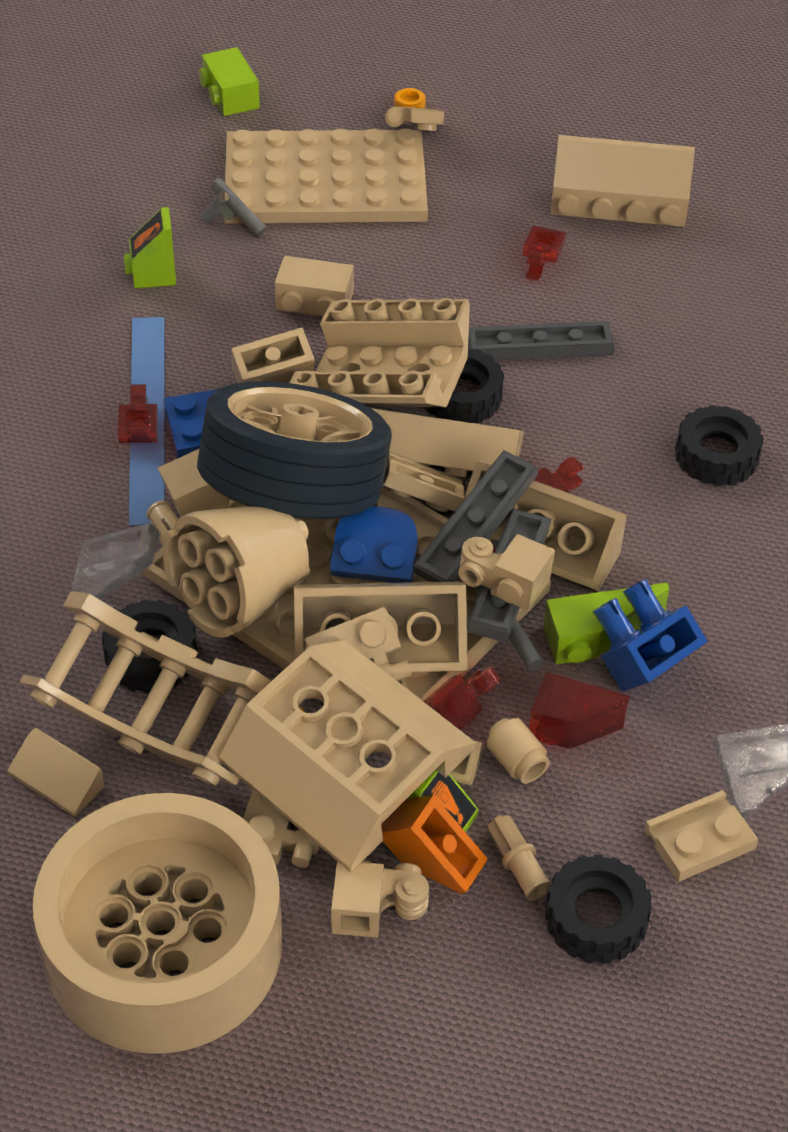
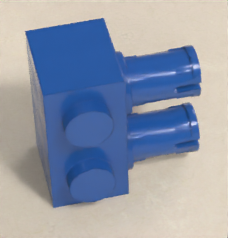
[593,578,708,692]

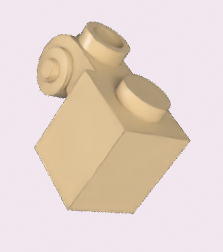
[458,534,555,610]
[331,860,429,938]

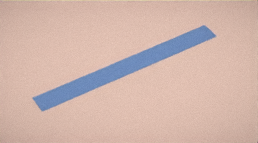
[129,317,165,526]

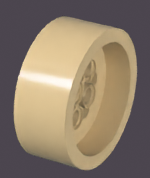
[33,793,282,1054]

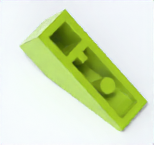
[543,583,669,664]

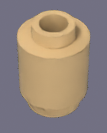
[487,718,550,784]

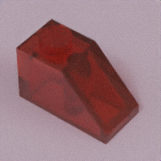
[529,672,630,749]

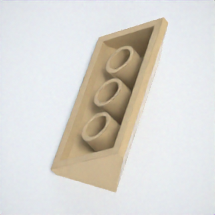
[464,460,627,591]

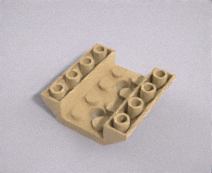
[289,298,470,407]
[219,640,476,872]

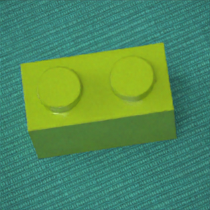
[199,47,260,116]

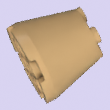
[163,506,310,638]

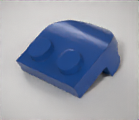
[330,506,418,583]

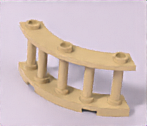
[20,591,271,787]

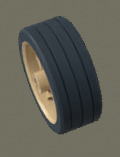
[197,381,392,519]

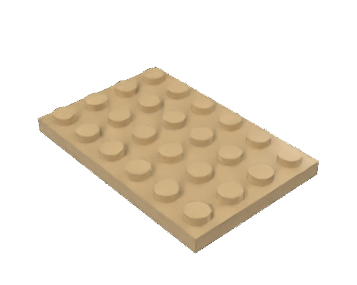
[224,128,428,224]

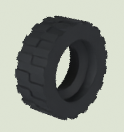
[427,348,504,423]
[675,405,764,486]
[102,600,197,693]
[545,854,652,964]

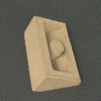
[7,728,104,817]

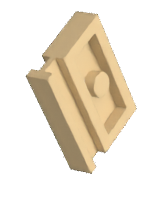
[384,453,464,512]
[644,790,758,882]

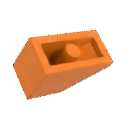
[381,795,488,893]

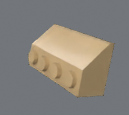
[551,135,695,227]
[371,408,524,478]
[294,581,468,672]

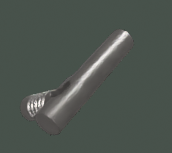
[200,178,267,237]

